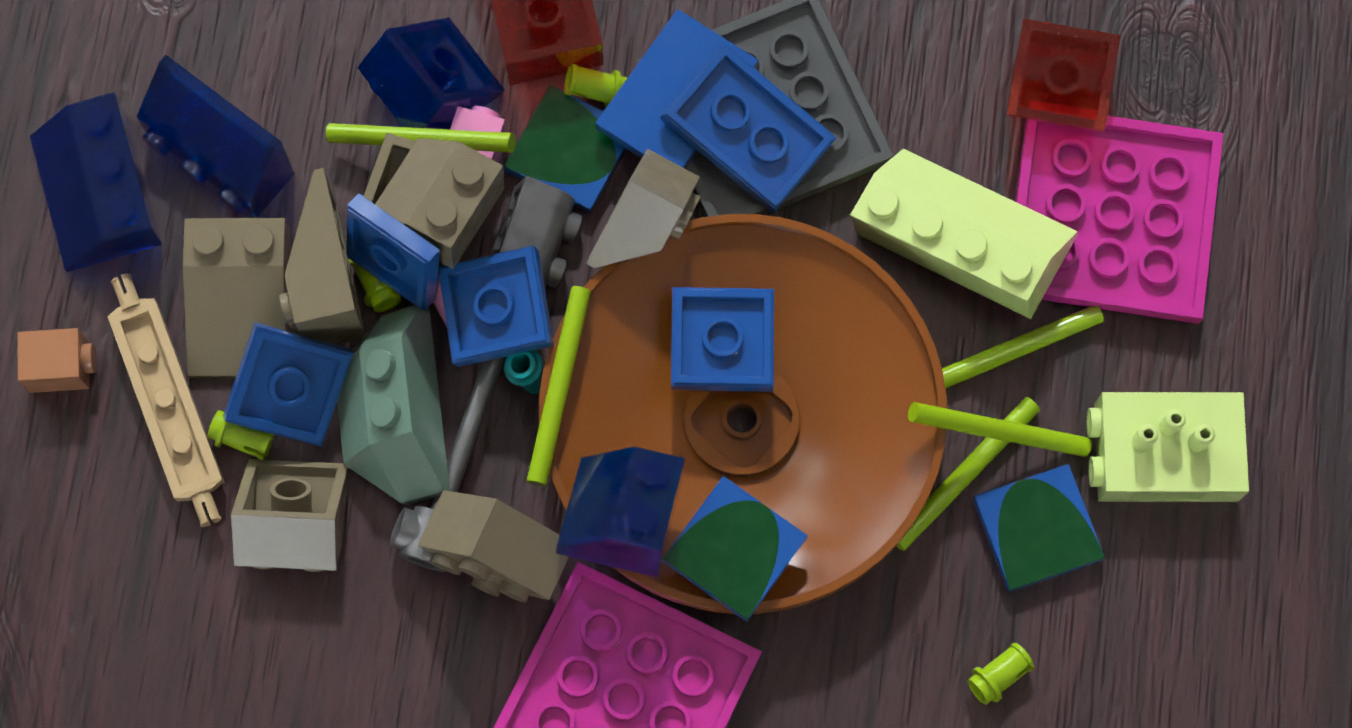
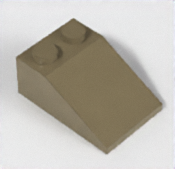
[279,168,365,344]
[183,218,293,379]

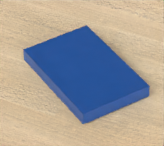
[595,9,759,169]
[660,43,837,214]

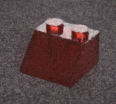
[1006,19,1121,132]

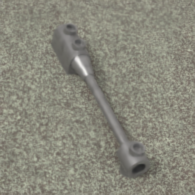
[390,176,582,572]

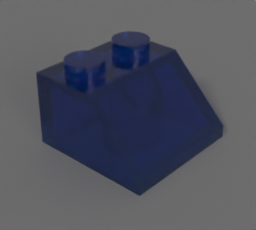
[357,17,505,130]
[556,446,685,577]

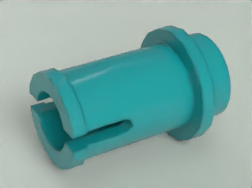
[504,350,545,394]

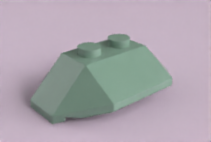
[337,305,450,505]

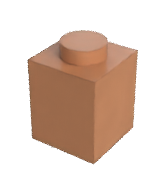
[17,328,97,393]

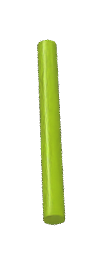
[326,123,516,153]
[526,286,591,487]
[942,306,1104,389]
[897,397,1040,551]
[908,402,1091,457]

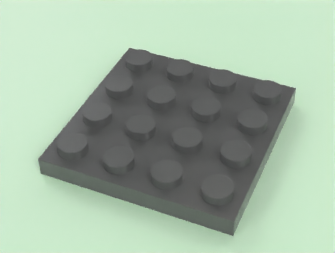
[637,0,894,217]

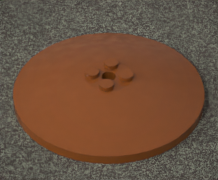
[539,214,947,614]

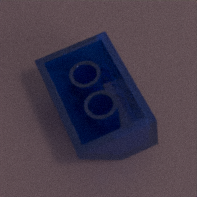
[136,55,295,218]
[30,92,162,272]

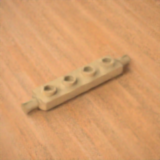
[107,274,225,527]

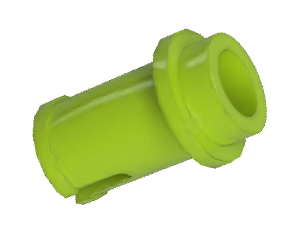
[564,64,627,107]
[349,259,401,312]
[207,410,275,461]
[967,642,1035,705]

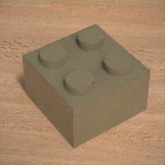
[417,490,575,603]

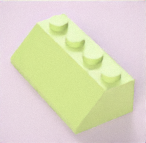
[850,149,1078,319]

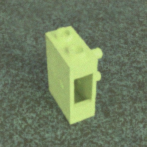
[1087,392,1249,502]

